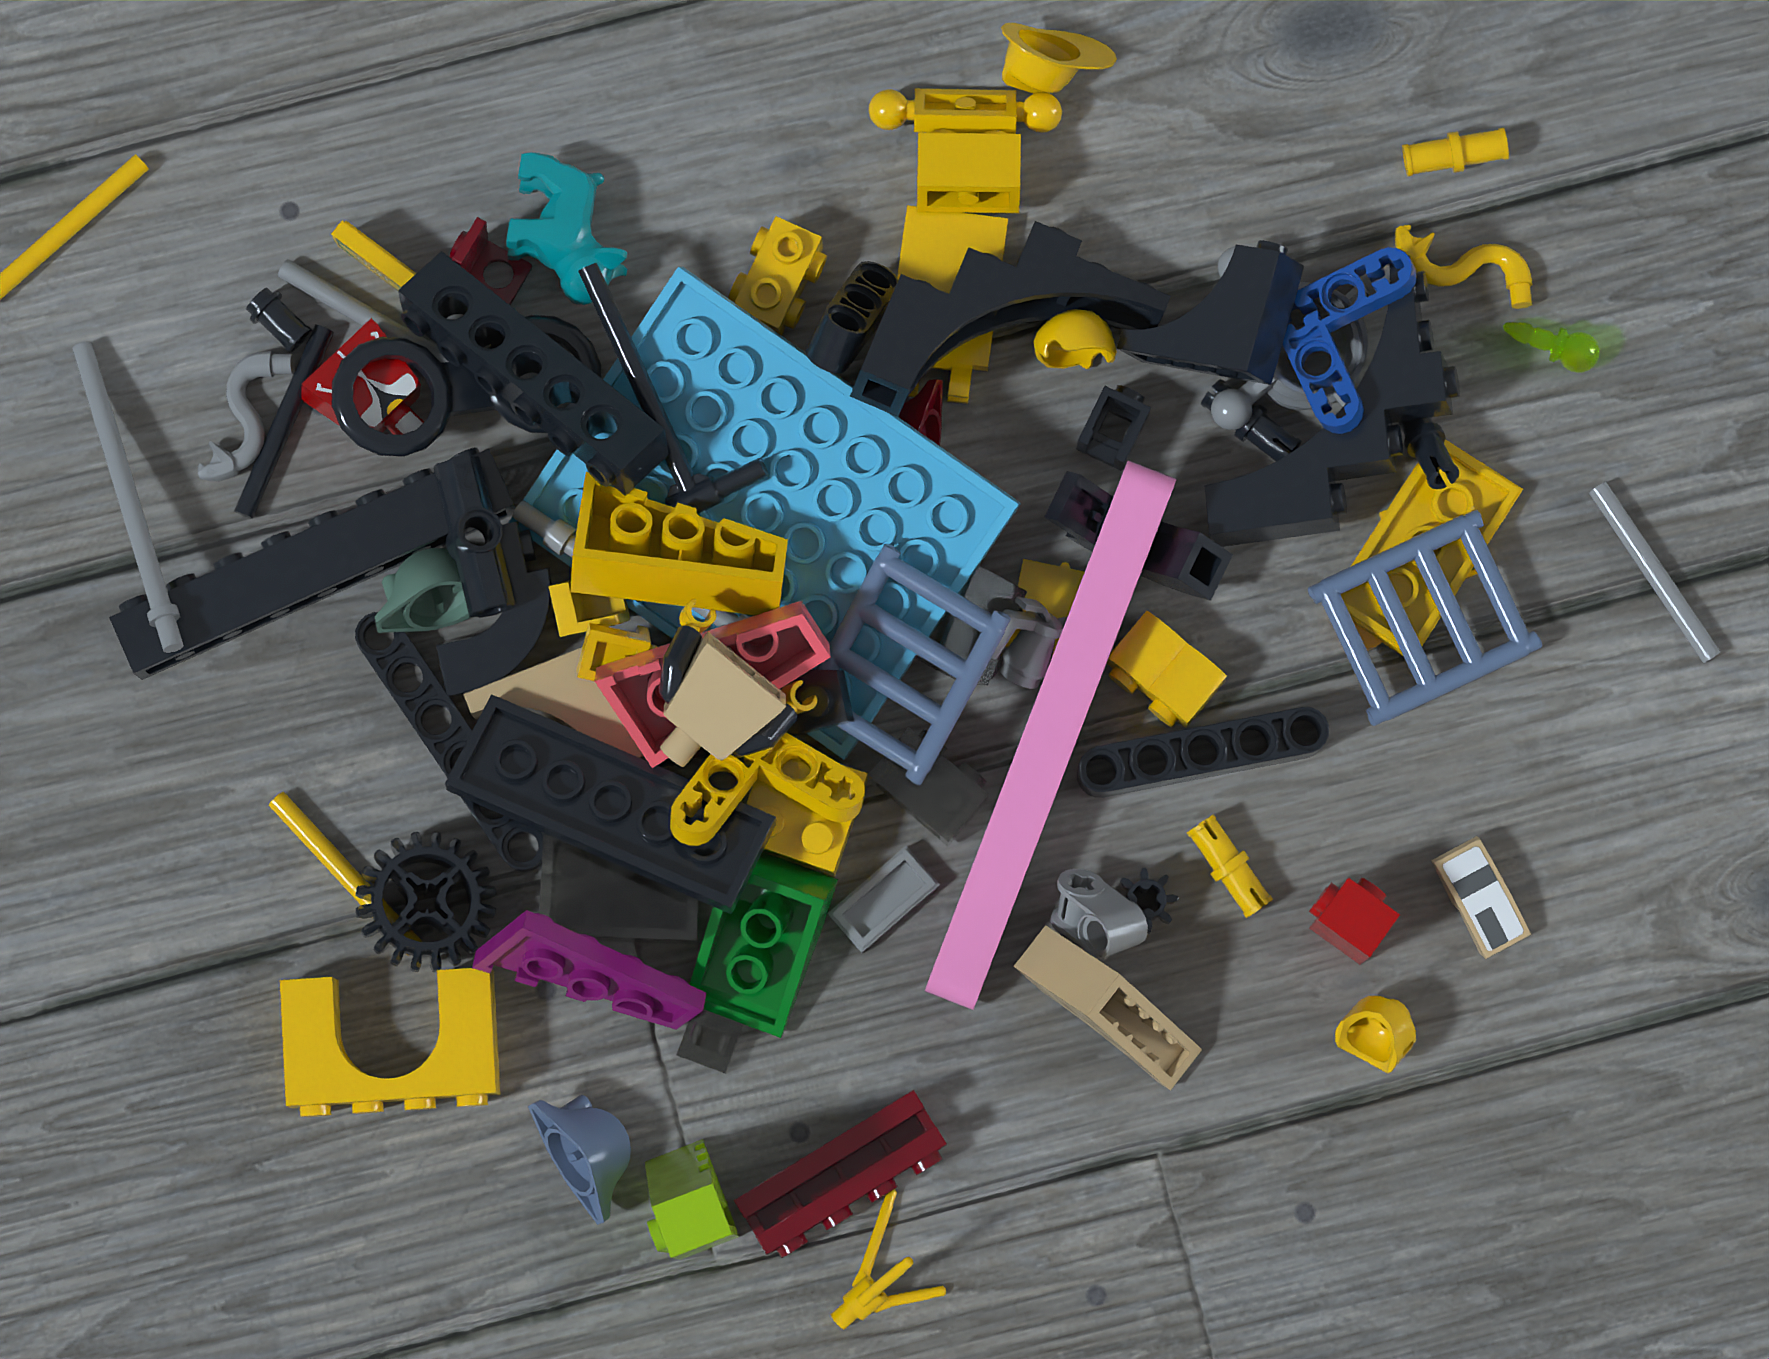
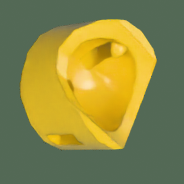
[1335,996,1416,1074]

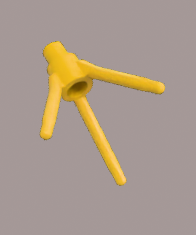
[831,1190,946,1330]

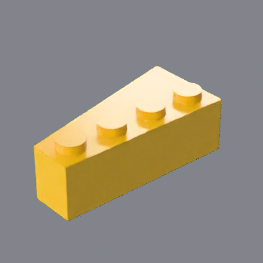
[570,472,788,615]

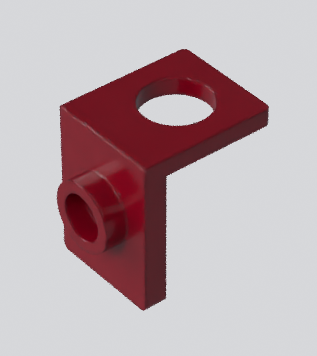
[450,217,532,305]

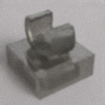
[676,1010,744,1074]

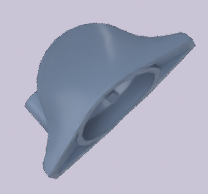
[528,1095,631,1225]

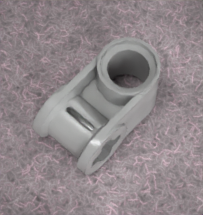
[1050,869,1148,960]

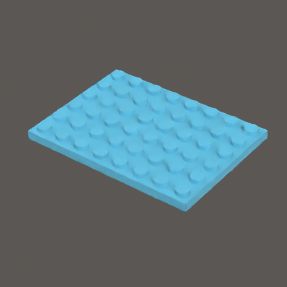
[508,267,1021,760]

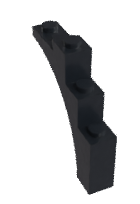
[850,221,1171,417]
[1205,255,1460,547]

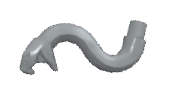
[198,351,295,482]

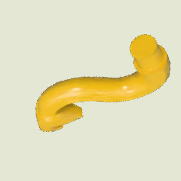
[1395,225,1533,309]

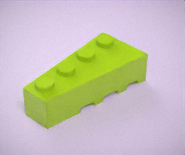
[645,1139,740,1260]

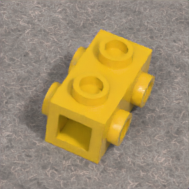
[728,216,828,336]

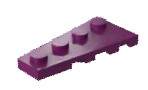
[472,910,706,1030]

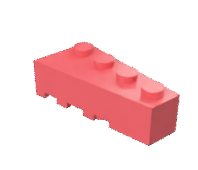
[595,601,831,768]

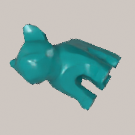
[506,152,628,305]

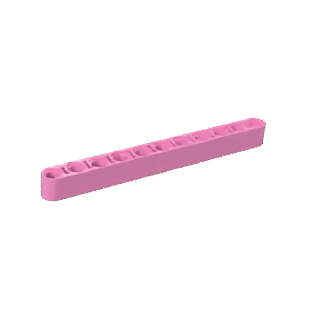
[925,461,1177,1010]

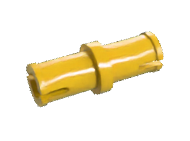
[1402,127,1509,177]
[1186,814,1273,918]

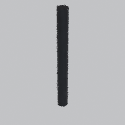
[234,324,334,519]

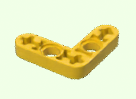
[670,733,865,846]

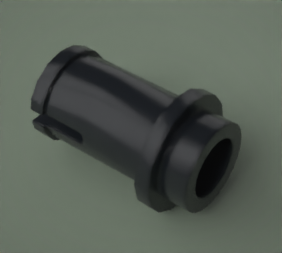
[246,288,312,353]

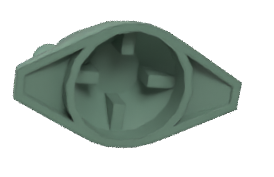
[375,548,470,633]

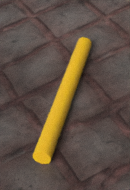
[0,154,149,300]
[268,791,423,956]

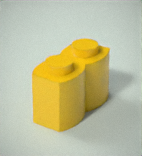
[1107,611,1227,728]

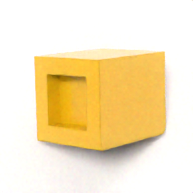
[548,580,631,637]

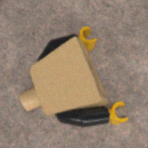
[659,599,817,767]

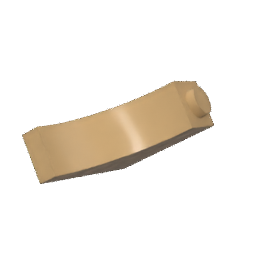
[463,648,647,761]
[1014,925,1202,1091]

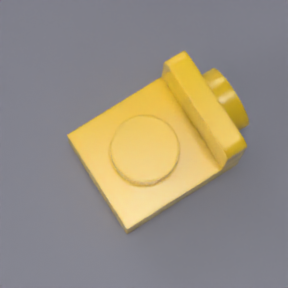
[576,623,657,681]

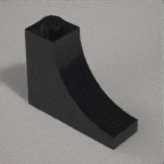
[1117,240,1304,385]

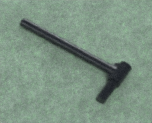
[578,263,769,514]

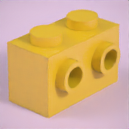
[917,129,1021,213]

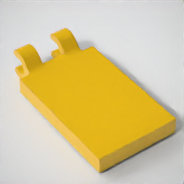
[897,205,1008,404]

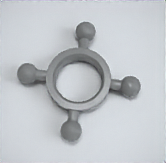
[1211,246,1390,430]

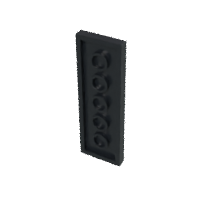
[445,694,776,915]

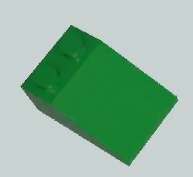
[689,852,838,1038]

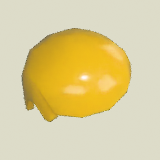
[1034,309,1117,369]

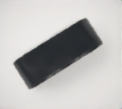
[805,261,898,373]

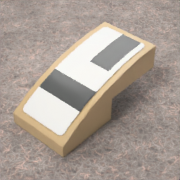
[1431,836,1531,959]

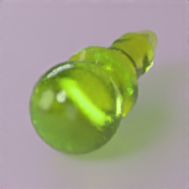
[1503,322,1600,373]

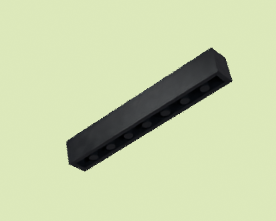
[109,447,516,680]

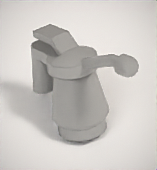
[991,597,1068,689]

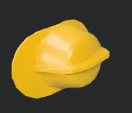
[1001,23,1117,94]

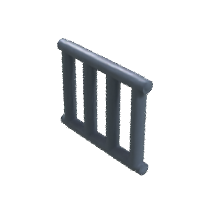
[1308,510,1542,726]
[816,543,1011,785]

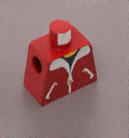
[301,318,424,435]

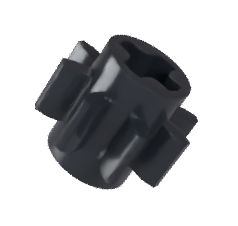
[1120,868,1179,934]

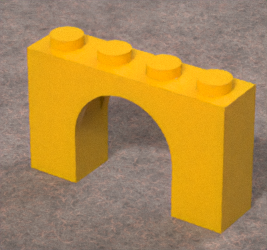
[280,968,500,1117]

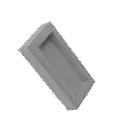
[828,846,940,954]

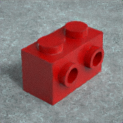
[1309,877,1400,965]

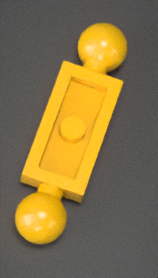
[869,88,1062,134]

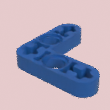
[1283,247,1417,434]

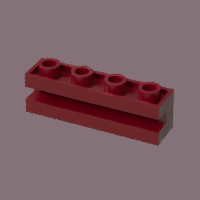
[734,1090,947,1258]

